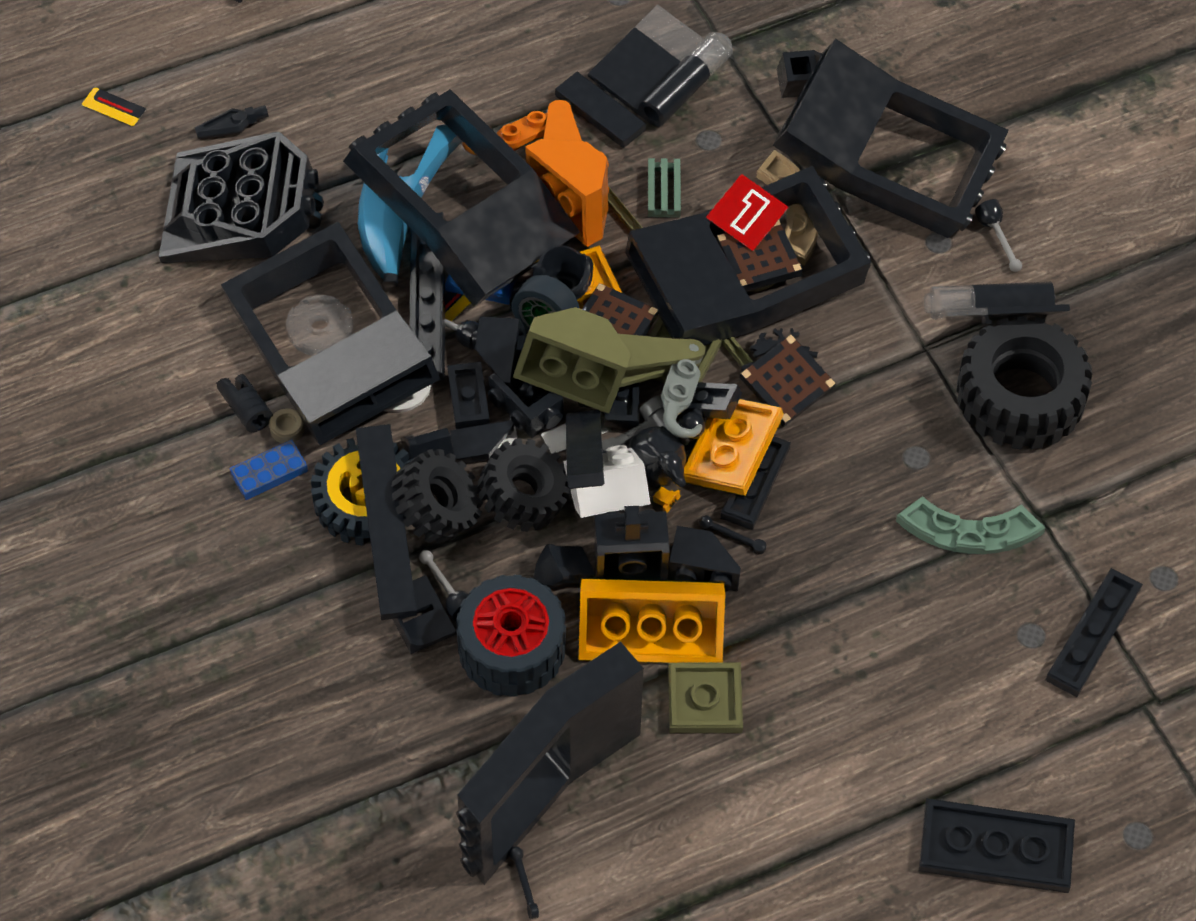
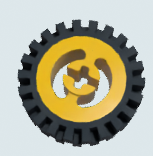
[311,438,413,546]

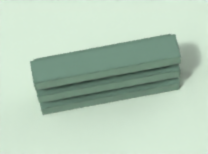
[648,158,681,218]

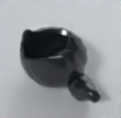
[513,245,593,300]
[627,426,686,488]

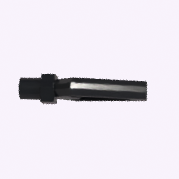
[194,105,269,139]

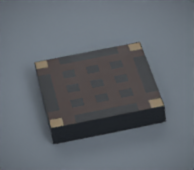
[716,220,802,292]
[582,283,658,336]
[739,334,836,427]

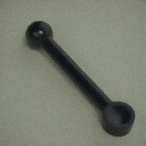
[699,515,767,554]
[509,846,539,919]

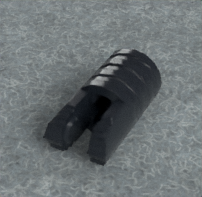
[216,374,273,433]

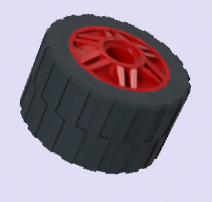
[456,574,566,697]

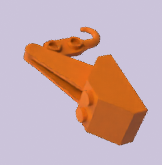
[462,100,609,247]

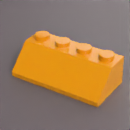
[579,579,725,663]

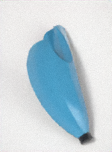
[357,125,463,289]

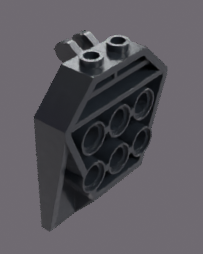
[159,132,324,263]

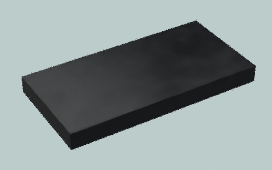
[918,798,1075,893]

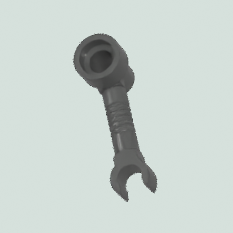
[602,396,666,451]

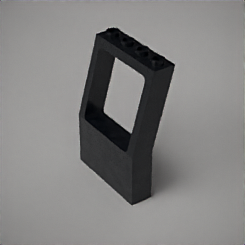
[773,38,1009,238]
[343,89,580,307]
[625,166,871,345]
[221,222,440,445]
[456,641,644,885]

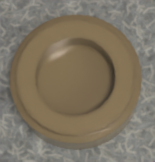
[269,408,304,443]

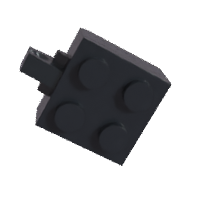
[594,505,669,581]

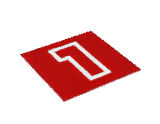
[706,174,789,251]

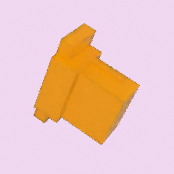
[653,486,681,514]

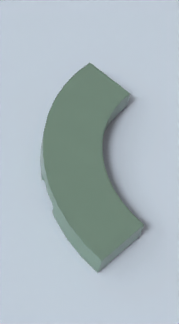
[896,496,1046,554]

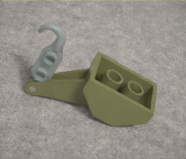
[513,307,705,438]

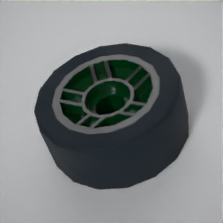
[512,275,579,332]

